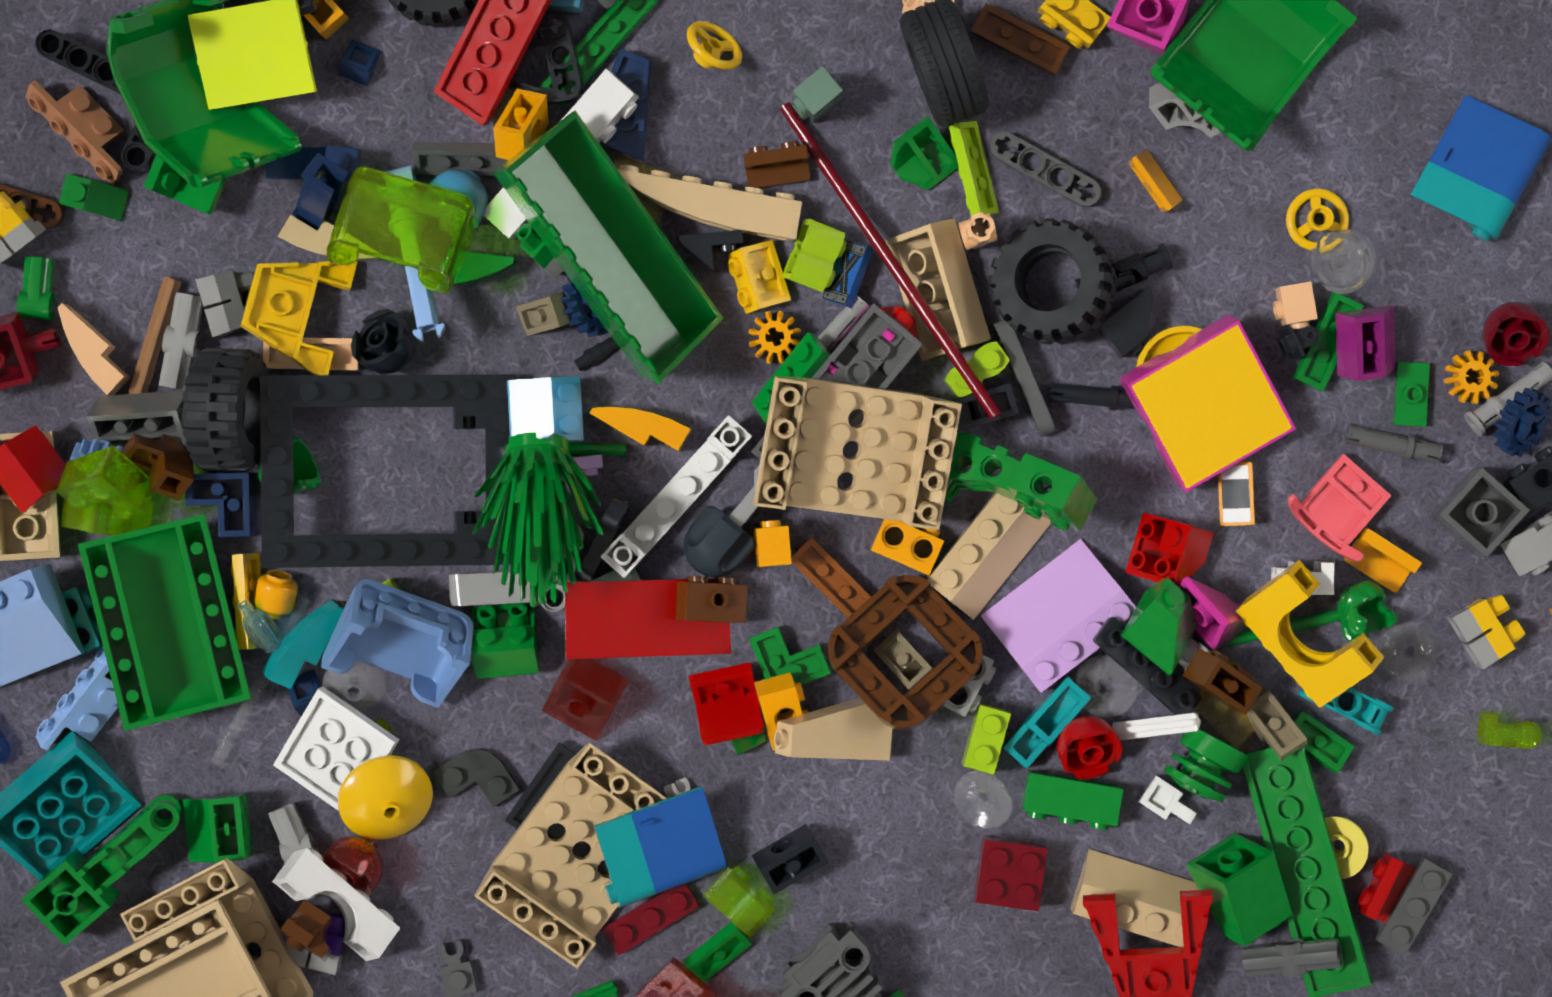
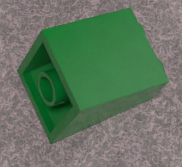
[1186,833,1293,947]

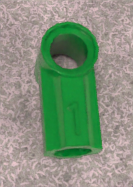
[17,257,56,320]

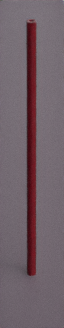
[780,102,1002,420]

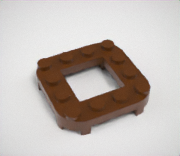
[828,575,983,731]

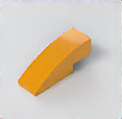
[590,407,691,451]

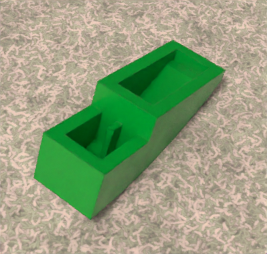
[426,250,517,287]

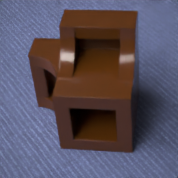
[280,899,334,962]

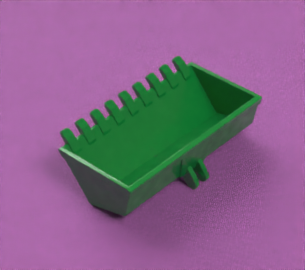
[493,110,723,384]

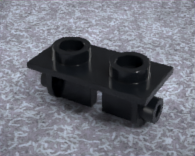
[1278,326,1319,359]

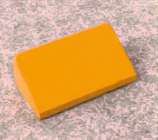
[1129,150,1182,213]

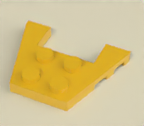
[240,261,357,375]

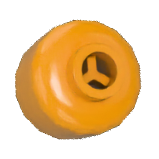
[254,570,298,619]

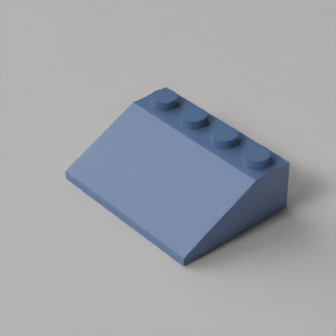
[0,564,85,687]

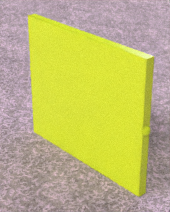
[187,0,317,110]

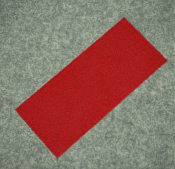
[565,579,731,659]

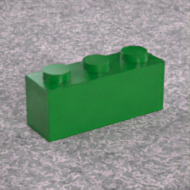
[1021,770,1124,830]

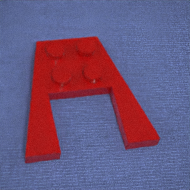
[1083,890,1212,997]

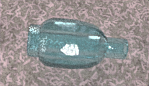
[238,600,282,653]

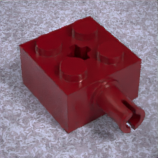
[0,312,61,390]

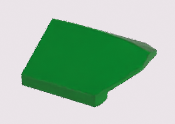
[890,116,959,190]

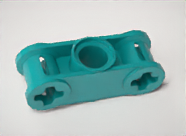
[1297,687,1394,736]

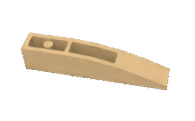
[618,165,802,242]

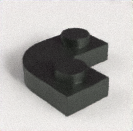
[432,749,520,807]

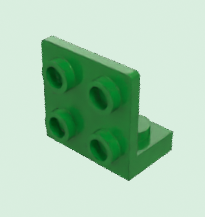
[143,155,227,215]

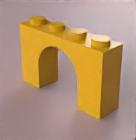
[1235,560,1384,708]

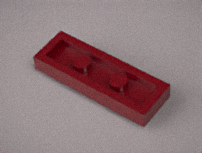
[602,883,700,956]

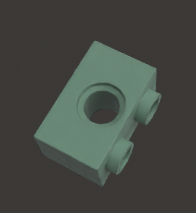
[792,66,843,123]

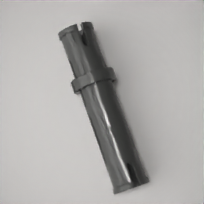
[1344,424,1443,464]

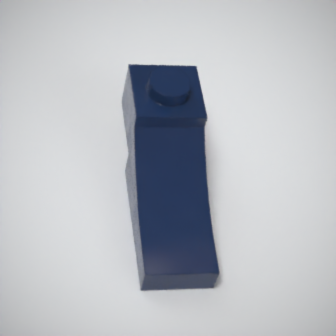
[266,146,361,182]

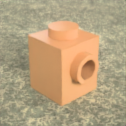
[1273,281,1318,330]

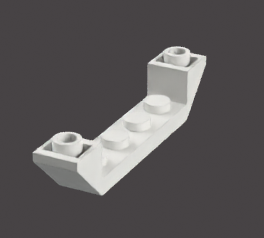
[601,415,752,578]

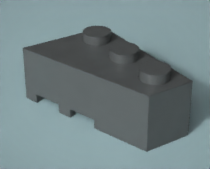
[86,390,194,463]

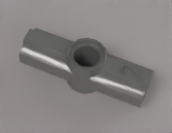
[1242,938,1343,977]

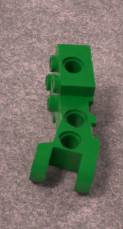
[944,432,1097,532]
[21,793,182,945]

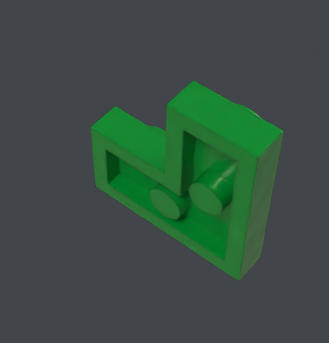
[749,626,831,686]

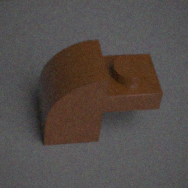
[120,433,194,500]

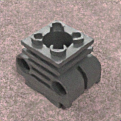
[780,922,883,997]

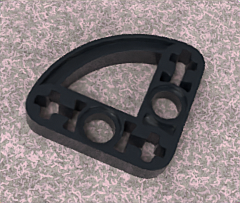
[508,10,584,104]

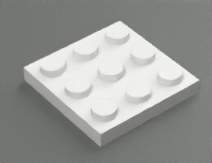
[273,686,400,811]

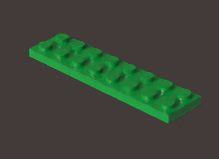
[1243,745,1373,997]

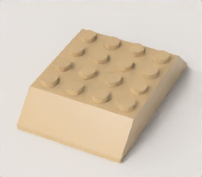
[60,899,272,997]

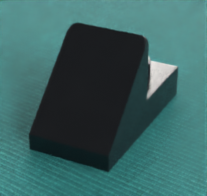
[679,230,744,273]

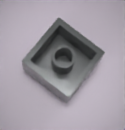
[1431,467,1530,558]

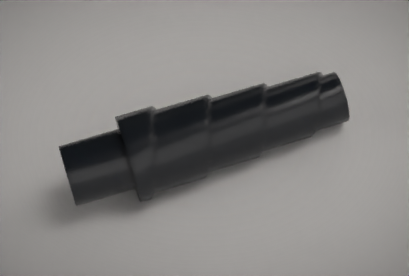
[574,337,619,371]

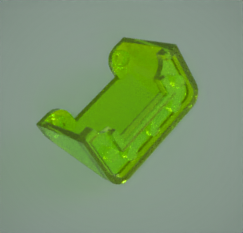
[326,167,475,294]

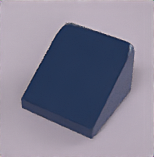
[339,40,381,86]
[288,670,322,717]

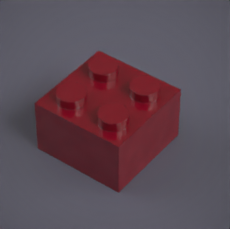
[974,835,1048,912]

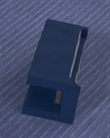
[292,153,348,231]

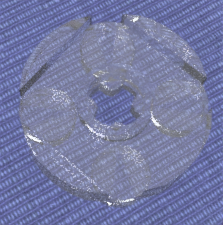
[1075,654,1138,717]

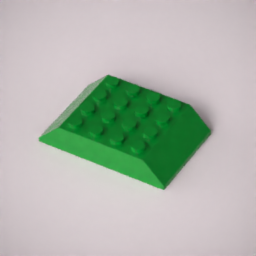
[78,514,251,731]

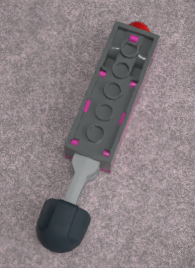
[683,303,922,578]

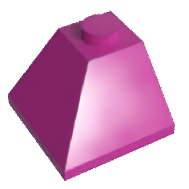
[1107,0,1190,55]
[1179,576,1245,651]

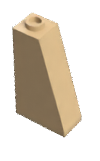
[774,698,893,761]

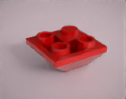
[1125,513,1214,587]

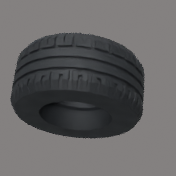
[899,0,990,127]

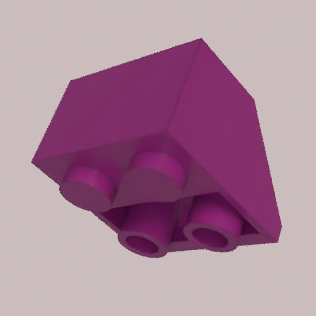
[1336,305,1395,381]

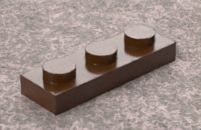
[971,3,1070,76]

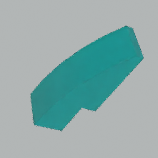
[261,599,344,689]
[1002,677,1091,769]

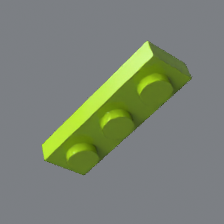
[949,121,999,216]

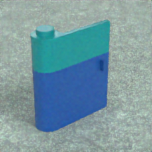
[1410,95,1552,242]
[594,786,727,908]

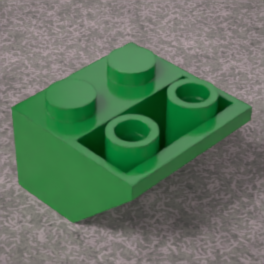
[471,602,539,679]
[183,792,253,863]

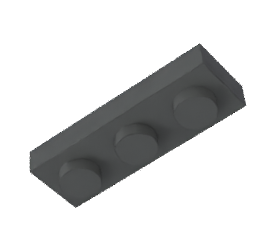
[412,142,508,176]
[1375,857,1453,957]

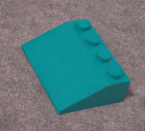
[0,731,142,880]

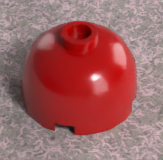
[1056,716,1122,779]

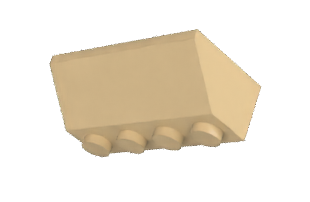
[885,218,991,361]
[926,493,1051,620]
[1070,849,1199,947]

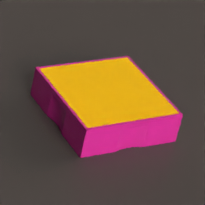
[1119,314,1296,493]

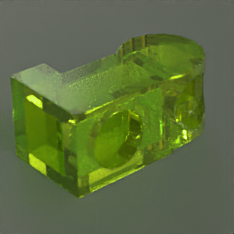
[1476,711,1542,749]

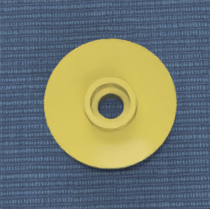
[1326,816,1369,879]

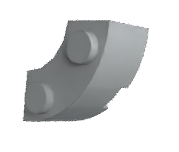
[1149,83,1220,138]
[1500,510,1552,577]

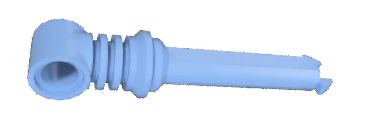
[380,165,445,342]

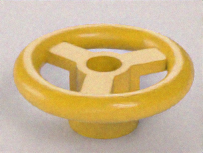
[687,21,742,70]
[1286,188,1349,252]

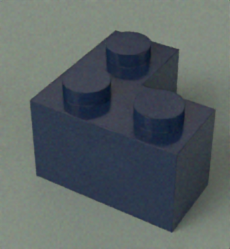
[185,473,257,537]

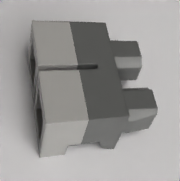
[195,270,254,339]

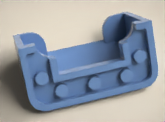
[321,579,473,708]

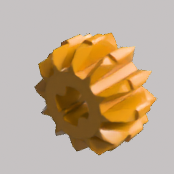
[748,311,801,364]
[1443,350,1499,404]

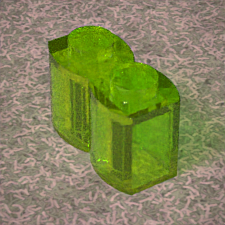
[703,865,776,938]

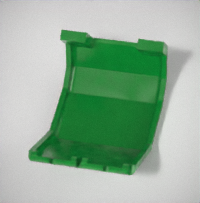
[106,0,302,188]
[1151,0,1357,151]

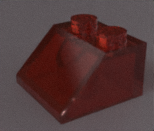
[542,659,630,741]

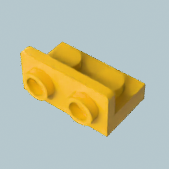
[1037,0,1110,49]
[728,240,791,314]

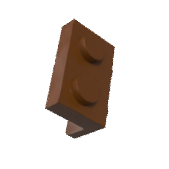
[743,141,810,188]

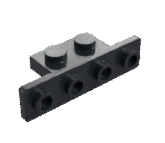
[1093,617,1202,715]

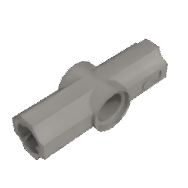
[159,292,203,390]
[268,802,320,900]

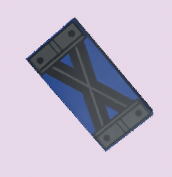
[822,239,874,309]

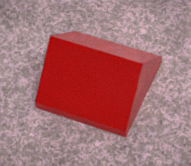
[0,425,75,514]

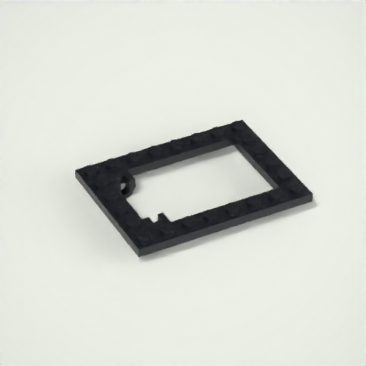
[260,375,517,568]

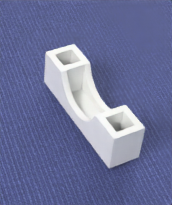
[272,848,400,961]

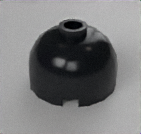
[351,309,416,374]

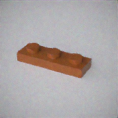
[791,537,871,618]

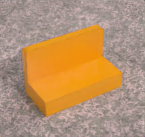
[1344,528,1422,593]

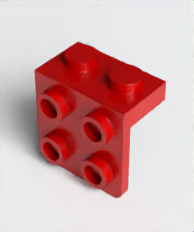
[688,662,764,745]
[1357,853,1416,922]

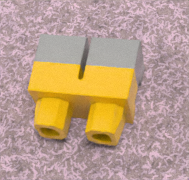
[0,191,47,264]
[1446,594,1525,670]

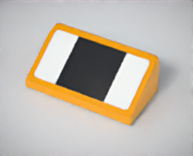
[1218,462,1255,526]

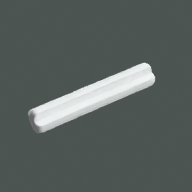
[1112,712,1201,741]

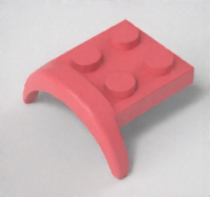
[1288,454,1391,562]

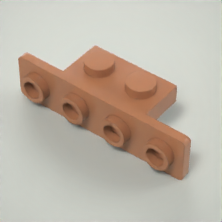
[26,80,124,186]

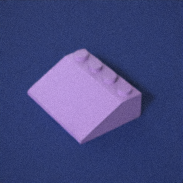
[981,539,1136,693]

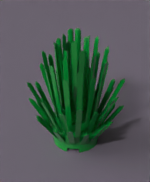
[472,432,604,607]

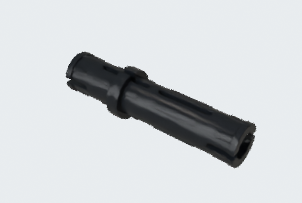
[1049,382,1135,411]

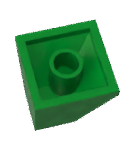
[1121,577,1196,675]

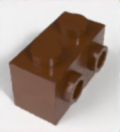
[1182,649,1262,715]

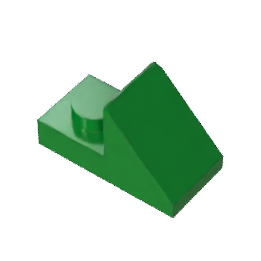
[58,173,130,221]

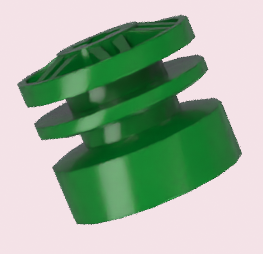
[1163,729,1248,803]

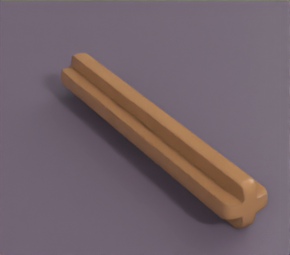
[128,277,181,394]

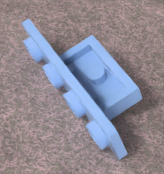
[36,646,118,751]

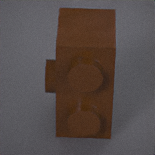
[675,576,748,623]

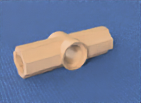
[958,212,997,250]

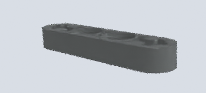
[989,131,1101,207]
[993,320,1056,437]

